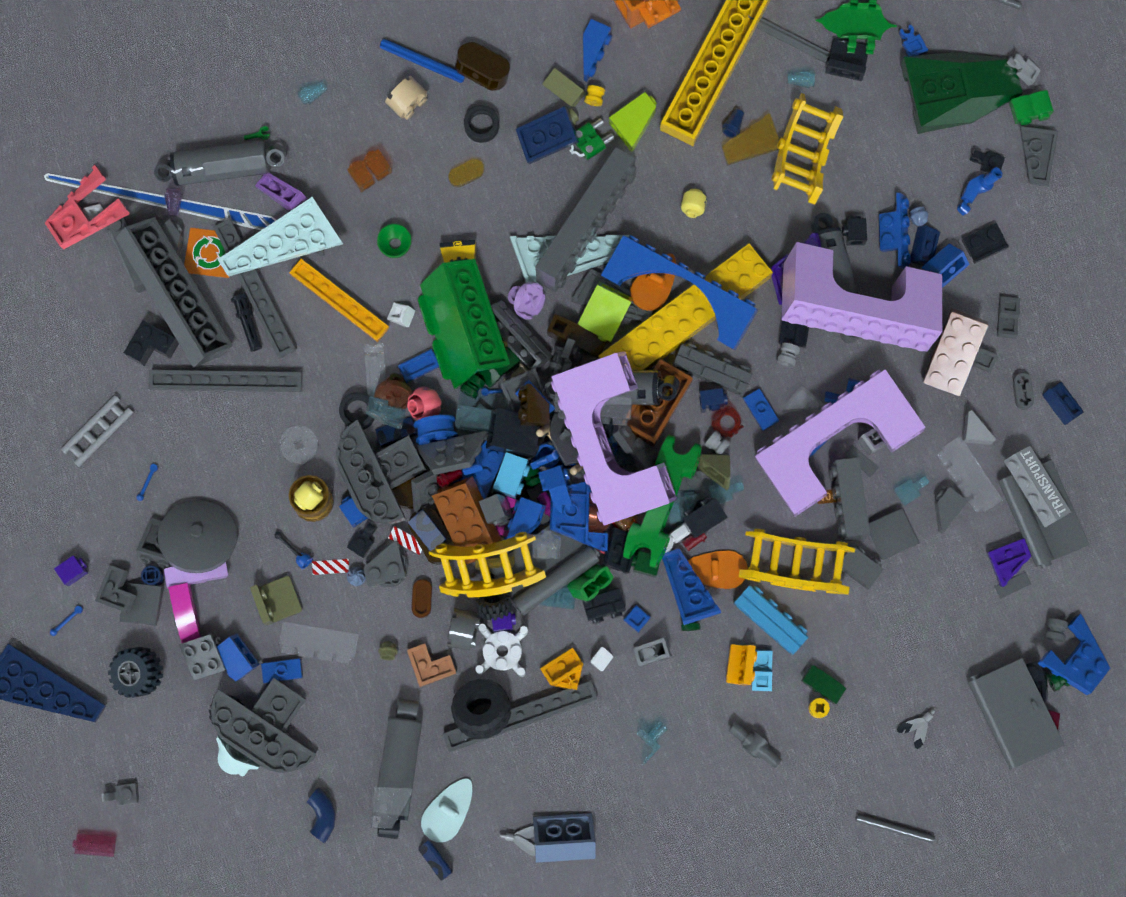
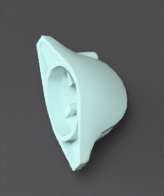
[216,735,260,776]

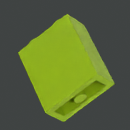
[578,281,633,342]

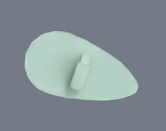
[421,779,472,842]

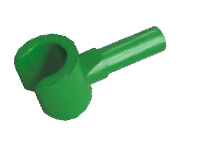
[244,126,270,140]

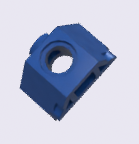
[538,465,572,513]

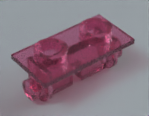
[73,834,116,857]

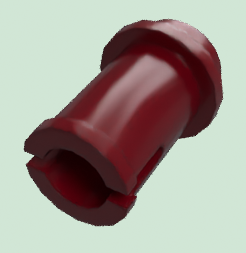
[436,470,463,487]
[681,533,707,551]

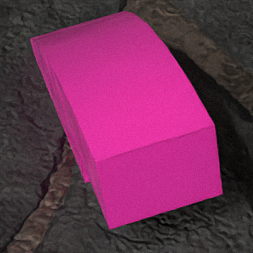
[168,583,201,643]

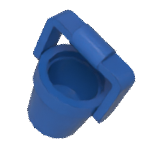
[529,439,560,470]

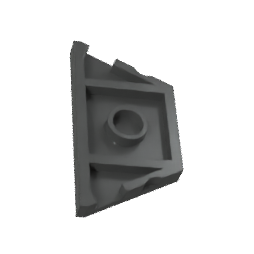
[416,431,488,475]

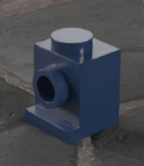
[699,388,728,413]

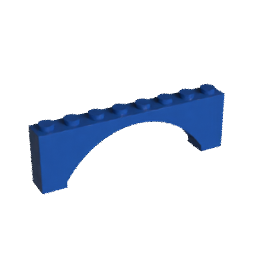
[601,235,758,350]

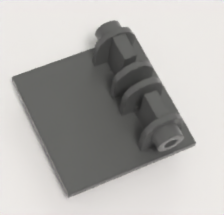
[179,634,226,680]

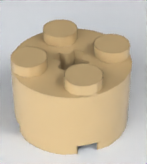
[385,76,428,120]

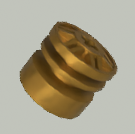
[288,475,334,522]

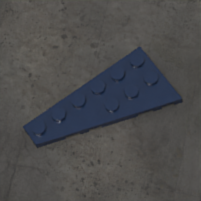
[0,644,106,722]

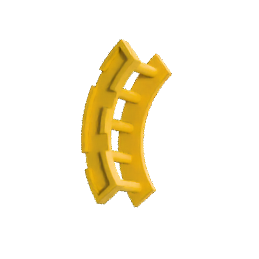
[771,93,844,205]
[739,529,855,595]
[429,532,546,597]

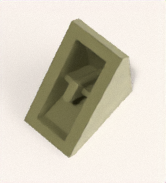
[699,455,730,491]

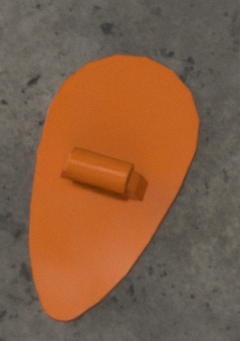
[630,253,676,311]
[687,550,748,589]

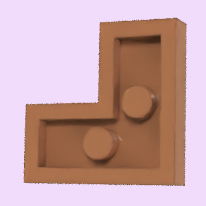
[407,644,457,687]

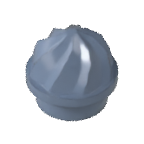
[910,207,928,226]
[347,567,366,586]

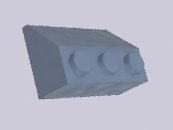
[533,813,595,863]

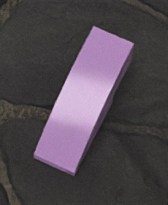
[163,562,228,588]

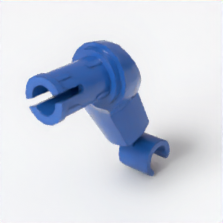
[957,167,1003,216]

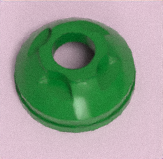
[377,224,412,258]

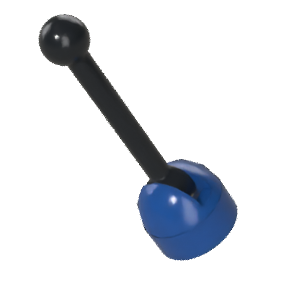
[274,531,313,569]

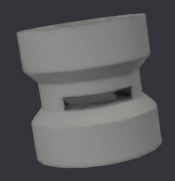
[777,343,800,367]
[705,430,731,455]

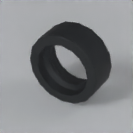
[464,105,499,143]
[339,392,376,429]

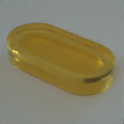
[449,159,484,187]

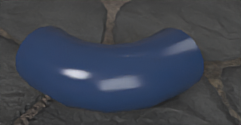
[306,788,336,843]

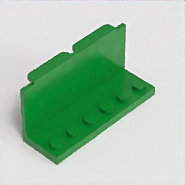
[417,259,510,389]

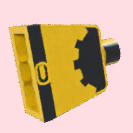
[439,240,476,263]

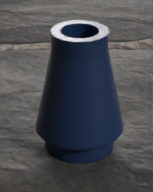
[722,109,744,138]

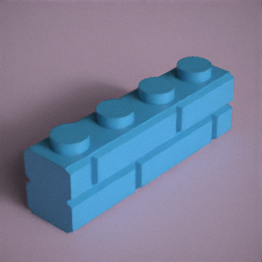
[734,585,808,655]

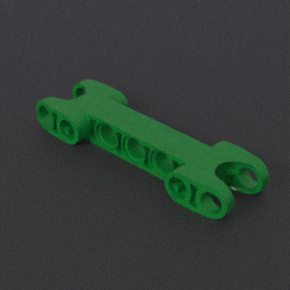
[623,434,702,568]

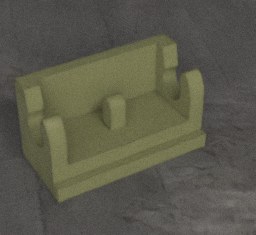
[542,68,586,107]

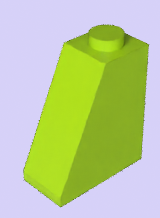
[609,92,657,152]

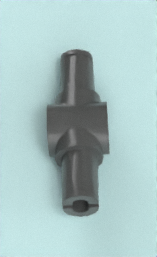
[728,722,782,768]

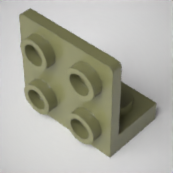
[250,576,302,626]

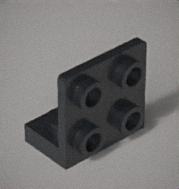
[826,38,868,81]

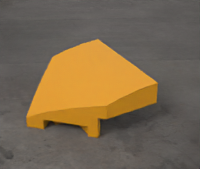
[540,648,583,690]

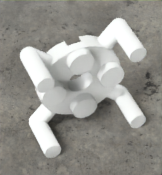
[476,624,528,677]

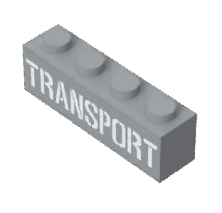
[1004,446,1071,527]

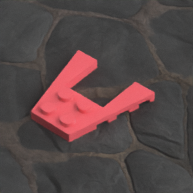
[45,165,130,249]

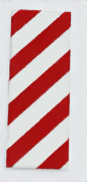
[388,526,422,555]
[312,559,349,575]

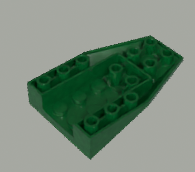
[900,52,1023,134]

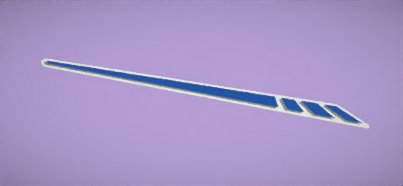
[44,173,276,230]

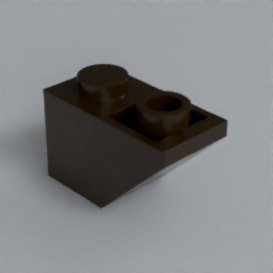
[518,384,549,427]

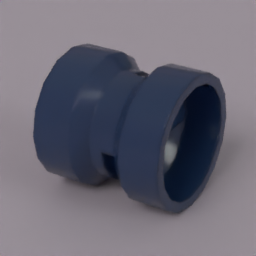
[141,566,164,586]

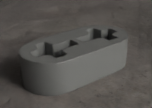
[1013,373,1034,410]

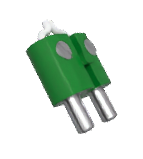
[569,118,614,161]

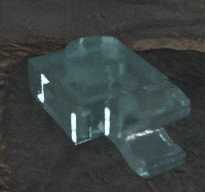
[894,476,929,506]
[709,482,744,504]

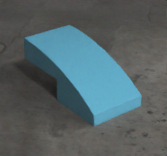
[752,649,773,691]

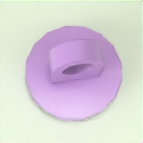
[508,281,545,319]

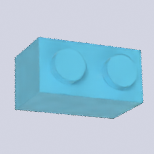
[493,452,531,499]

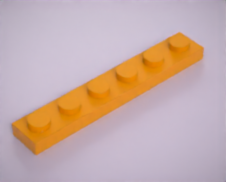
[289,259,389,342]

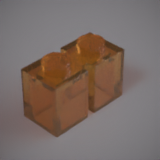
[347,149,392,193]

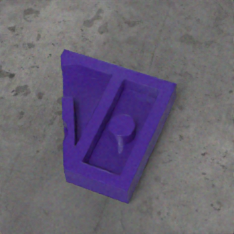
[987,538,1032,587]

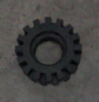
[475,592,512,620]

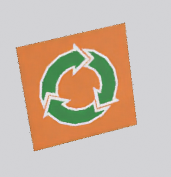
[184,228,229,278]

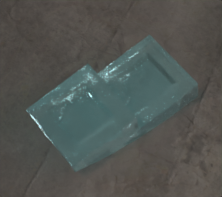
[366,396,406,429]

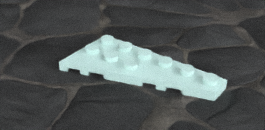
[217,197,343,276]
[510,235,629,285]

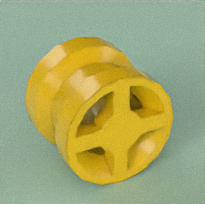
[584,85,605,106]
[809,698,830,718]

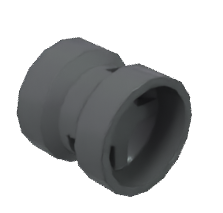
[1045,618,1068,642]

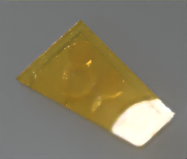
[722,113,779,166]

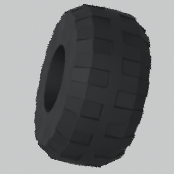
[451,679,511,739]

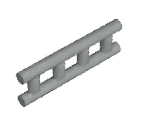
[61,395,133,467]

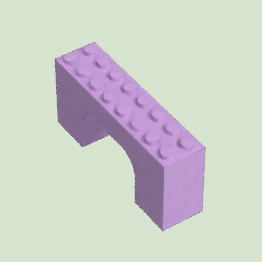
[781,242,942,352]
[551,352,677,525]
[755,370,925,517]

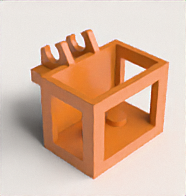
[613,0,681,29]

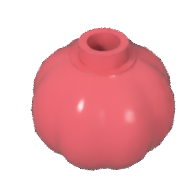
[407,386,442,420]

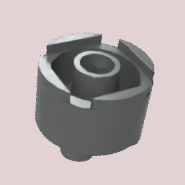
[447,608,480,651]

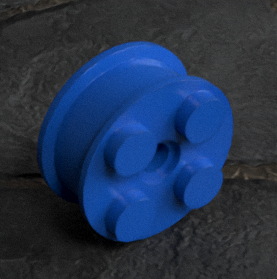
[413,415,458,445]

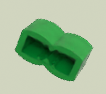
[1009,90,1054,126]
[567,564,613,601]

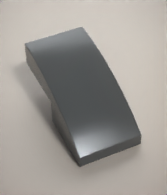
[997,296,1020,339]

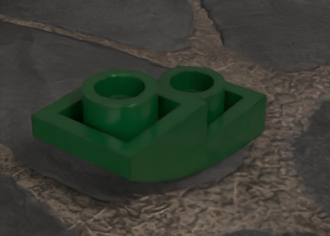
[801,665,847,704]

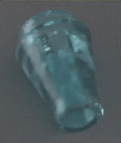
[788,70,815,88]
[298,81,327,105]

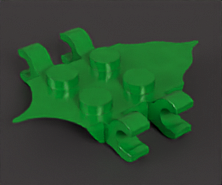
[815,0,897,55]

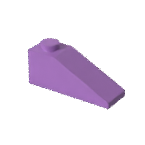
[255,173,308,212]

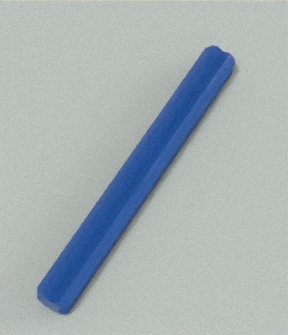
[380,39,465,83]

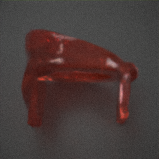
[711,406,744,438]

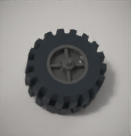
[108,647,163,698]

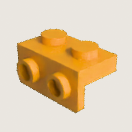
[726,644,757,686]

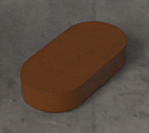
[411,579,432,618]

